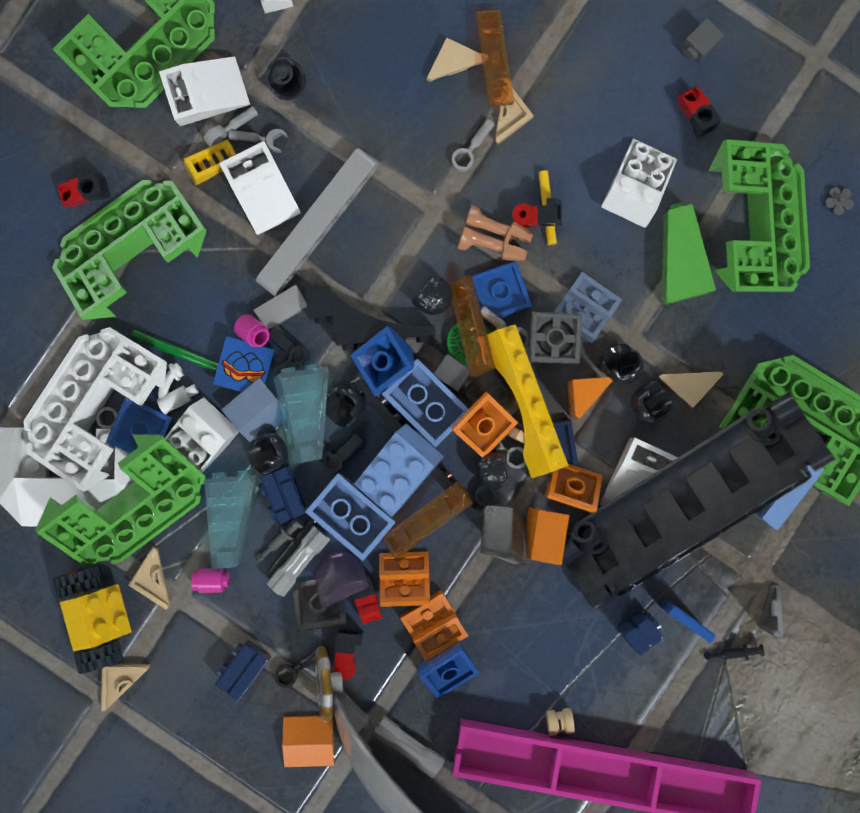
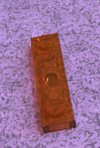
[475,10,514,107]
[450,275,495,377]
[383,482,473,558]

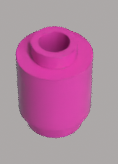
[234,314,269,347]
[191,567,230,593]

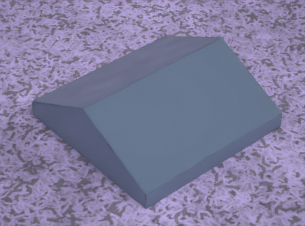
[221,377,292,444]

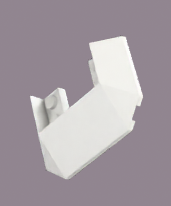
[24,327,167,492]
[0,427,134,526]

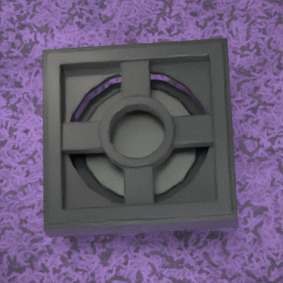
[529,311,582,365]

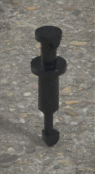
[704,644,765,661]

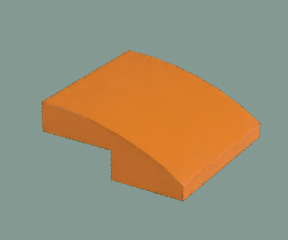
[379,552,430,607]
[399,590,468,661]

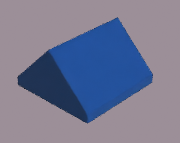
[350,326,415,396]
[417,641,480,699]

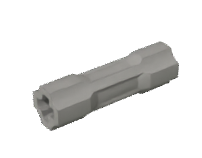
[267,525,330,597]
[372,715,445,778]

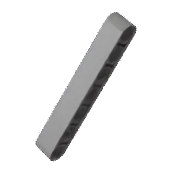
[256,148,379,297]

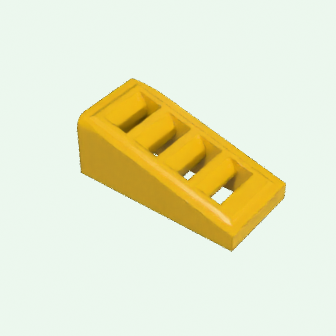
[184,139,237,186]

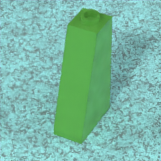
[662,202,716,305]

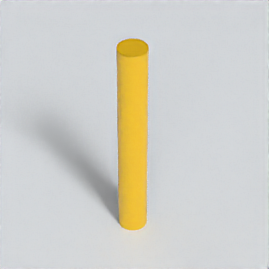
[538,171,557,245]

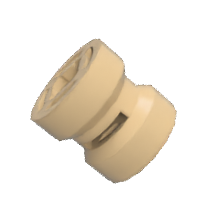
[546,708,575,736]

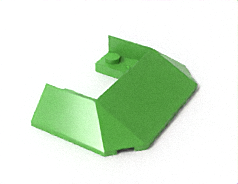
[53,0,215,108]
[708,139,810,292]
[52,180,207,320]
[719,355,860,506]
[35,435,206,567]

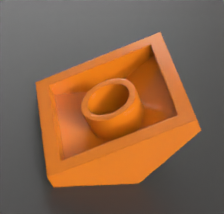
[521,507,569,565]
[282,715,334,767]

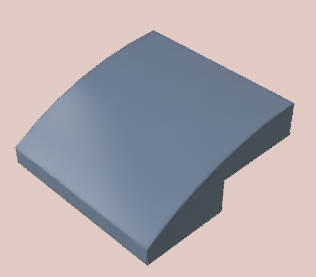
[553,272,622,343]

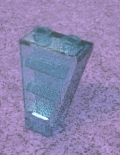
[273,364,329,465]
[205,470,259,569]

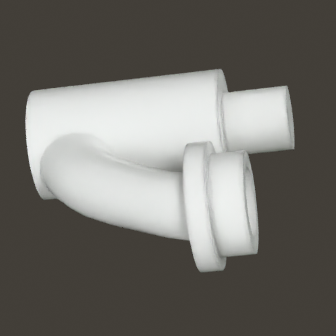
[157,363,199,414]

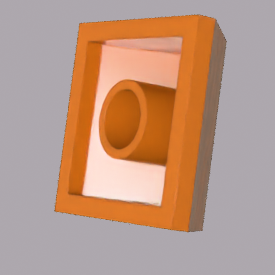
[567,377,613,420]
[451,392,518,458]
[544,464,603,513]

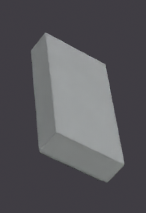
[254,285,307,331]

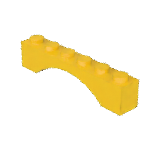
[480,325,568,478]

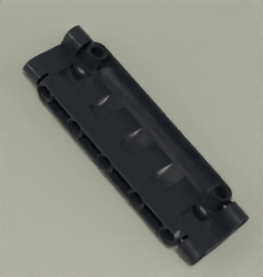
[562,391,836,609]

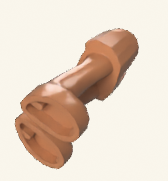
[457,204,534,261]

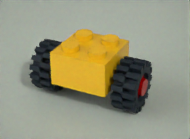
[52,565,132,674]

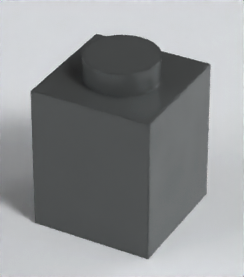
[681,18,725,64]
[433,354,473,392]

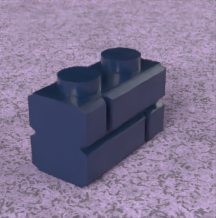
[258,466,307,524]
[618,611,663,656]
[215,640,272,702]

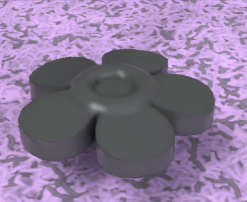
[825,187,854,215]

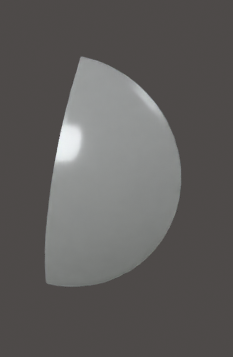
[332,691,422,813]

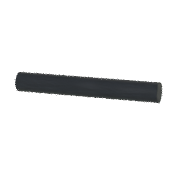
[265,517,318,578]

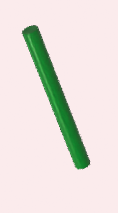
[131,329,218,372]

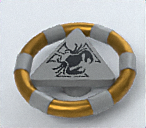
[315,646,343,722]

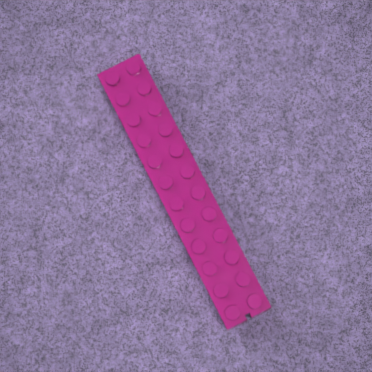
[452,719,761,813]

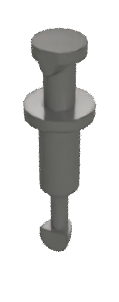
[256,517,304,561]

